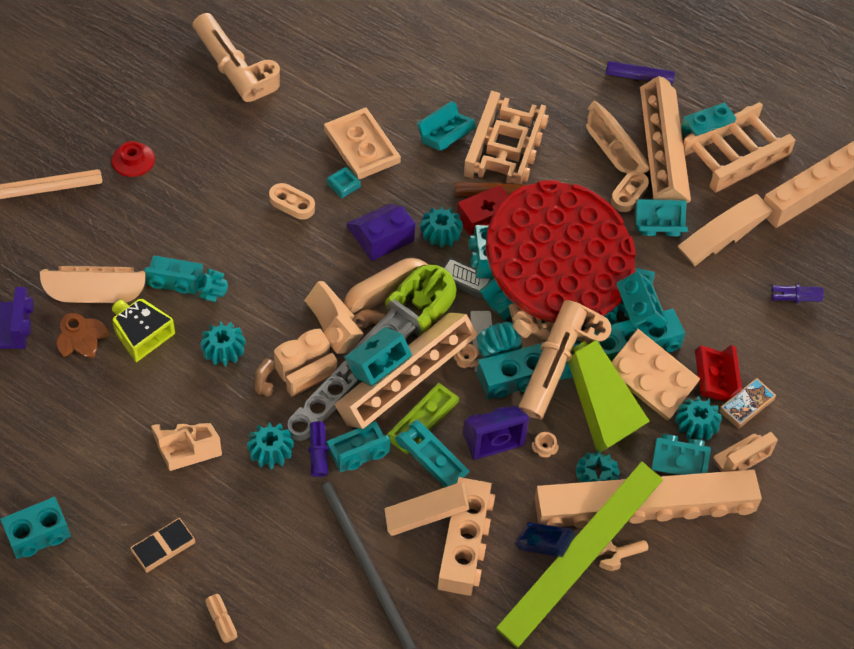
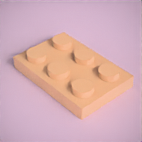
[324,107,401,179]
[612,329,700,420]

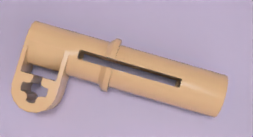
[192,13,280,102]
[518,300,611,420]

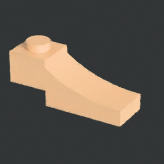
[304,281,364,354]

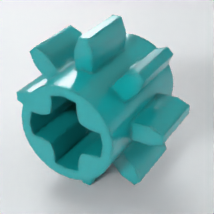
[195,269,228,302]

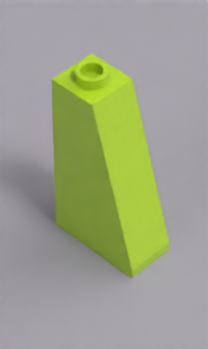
[568,340,650,453]

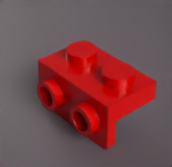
[695,345,742,402]

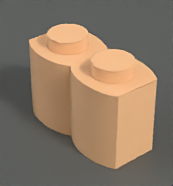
[274,329,330,382]

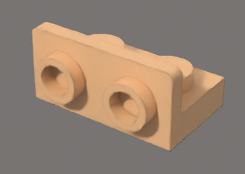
[713,432,778,472]

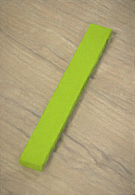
[496,462,663,649]

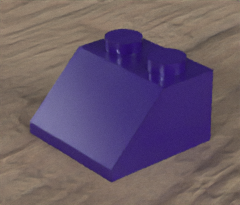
[346,204,416,261]
[463,406,529,460]

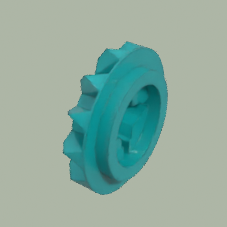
[576,450,620,483]

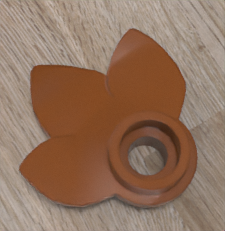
[56,313,109,359]

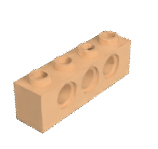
[438,477,495,596]

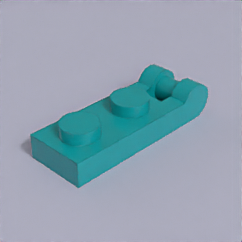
[395,420,470,488]

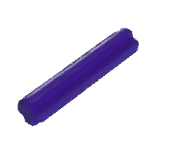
[606,61,675,85]

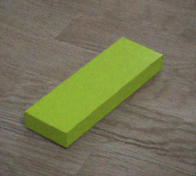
[387,382,459,455]

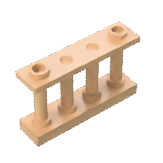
[683,102,796,193]

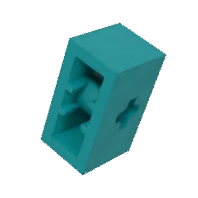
[345,327,412,386]

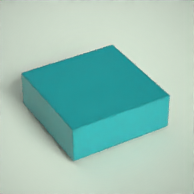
[327,167,361,199]

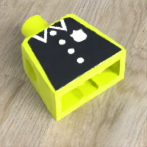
[112,299,175,363]

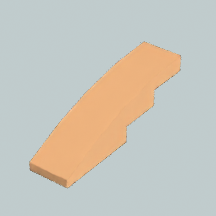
[678,194,773,266]

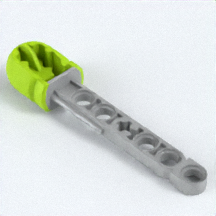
[287,265,457,441]

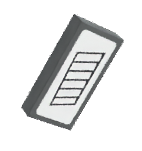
[443,257,493,300]

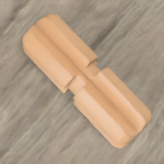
[205,594,237,643]

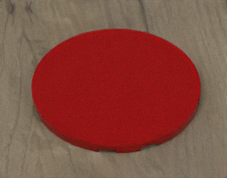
[486,180,636,324]

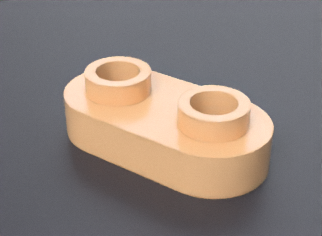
[611,171,649,212]
[269,183,315,219]

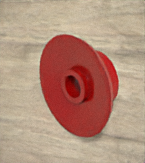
[111,141,155,177]

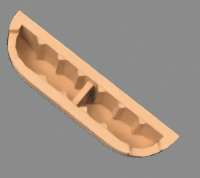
[586,101,650,174]
[344,258,429,315]
[40,266,145,303]

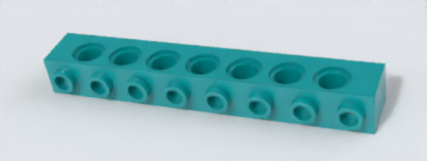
[477,309,686,400]

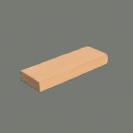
[385,482,469,536]

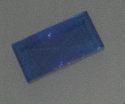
[514,522,576,557]

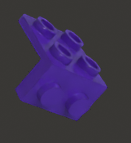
[0,287,34,349]

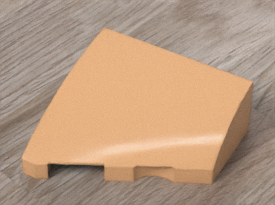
[151,423,222,471]

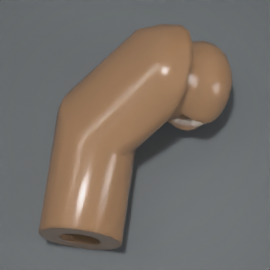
[352,309,386,330]
[254,358,275,397]

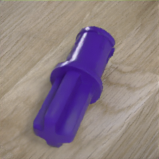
[771,283,824,304]
[308,421,329,477]

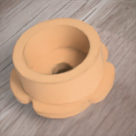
[454,344,480,368]
[532,432,559,458]

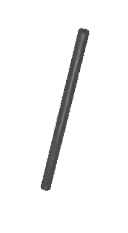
[321,482,417,649]

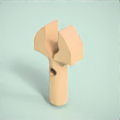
[512,311,550,341]
[597,540,648,571]

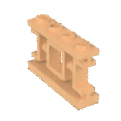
[464,91,549,184]

